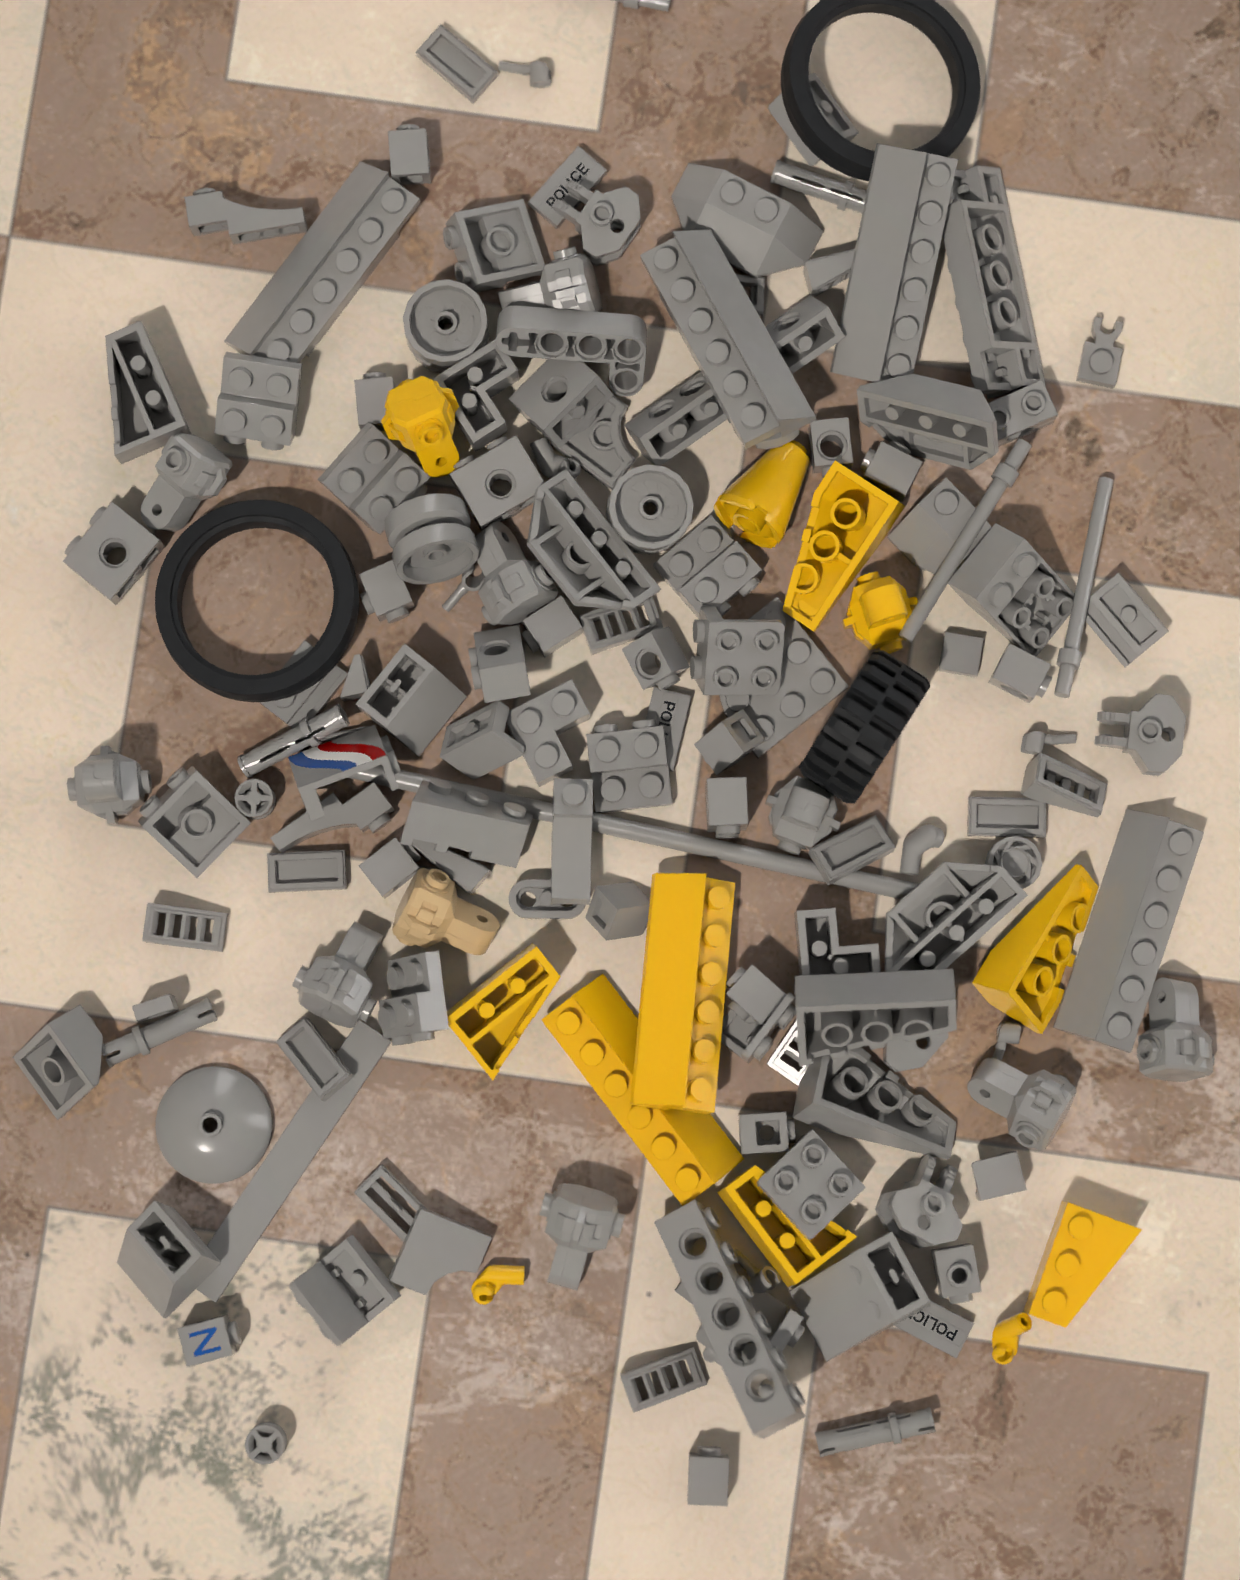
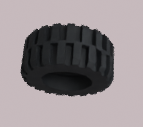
[799,650,930,803]

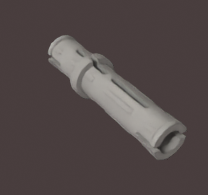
[770,160,867,213]
[237,704,350,778]
[102,998,218,1068]
[815,1407,936,1457]

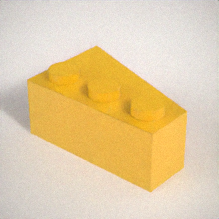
[447,943,561,1080]
[717,1165,857,1287]
[1023,1201,1142,1328]

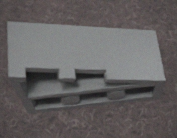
[105,321,191,464]
[399,779,533,868]

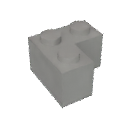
[432,339,519,452]
[506,679,590,787]
[794,908,881,976]

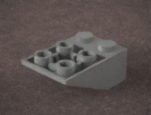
[948,523,1075,656]
[789,1232,931,1362]

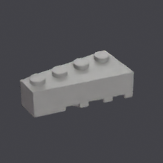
[795,969,957,1067]

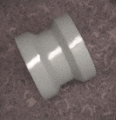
[234,779,276,820]
[245,1422,287,1465]

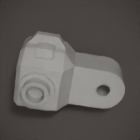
[498,246,602,312]
[141,433,233,532]
[475,521,558,626]
[67,746,152,825]
[765,776,841,855]
[292,921,383,1028]
[1137,978,1215,1082]
[967,1058,1076,1151]
[539,1183,625,1291]

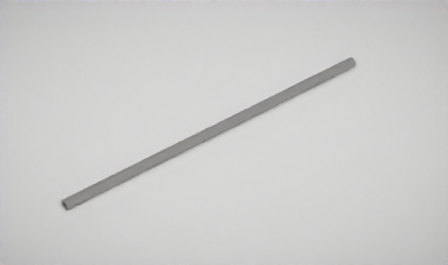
[301,749,919,899]

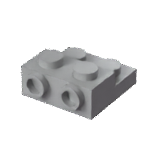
[443,199,545,293]
[214,352,302,450]
[317,422,430,534]
[653,515,762,619]
[586,720,673,813]
[138,766,251,878]
[378,951,449,1046]

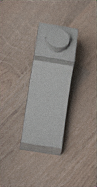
[184,188,308,245]
[551,778,593,905]
[270,782,395,853]

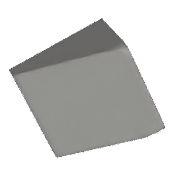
[340,654,370,702]

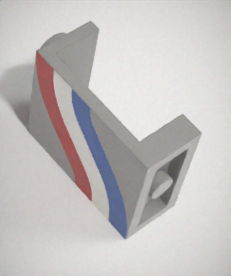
[288,725,401,821]

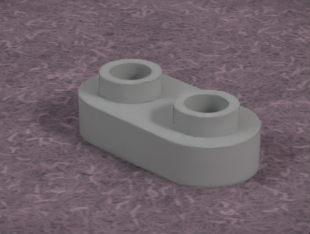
[509,879,586,919]

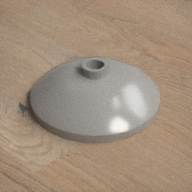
[155,1066,273,1184]

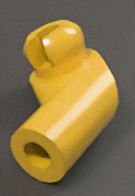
[471,1265,525,1305]
[992,1312,1032,1365]

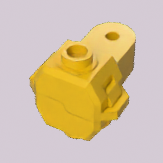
[381,376,460,477]
[842,571,918,654]

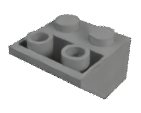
[356,643,467,757]
[117,1201,221,1319]

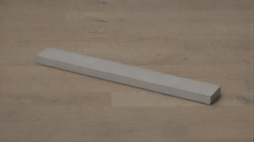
[196,1020,392,1303]

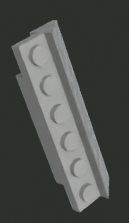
[830,143,958,382]
[224,161,421,363]
[942,165,1046,399]
[640,230,816,449]
[1053,809,1204,1053]

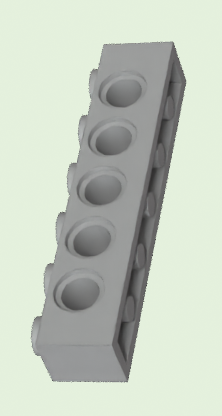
[624,295,845,466]
[654,1200,805,1439]

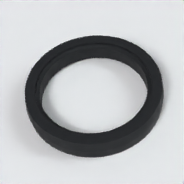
[781,0,980,181]
[155,500,359,702]

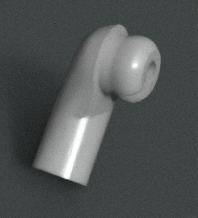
[529,437,581,479]
[899,824,944,875]

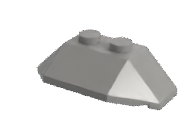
[671,163,823,278]
[857,373,999,470]
[527,469,661,611]
[885,862,1028,972]

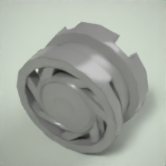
[985,836,1042,889]

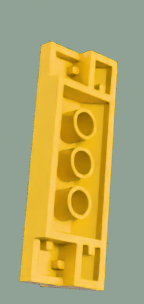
[630,873,735,1114]
[541,974,744,1206]

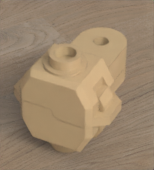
[392,868,500,955]

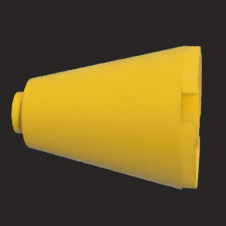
[714,440,810,548]

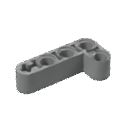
[496,305,647,397]

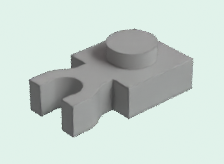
[1076,317,1123,389]

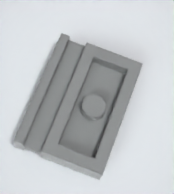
[1085,573,1169,667]
[259,640,348,728]

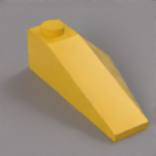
[782,460,905,632]
[972,864,1098,1034]

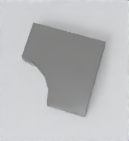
[551,395,635,490]
[388,1206,492,1295]

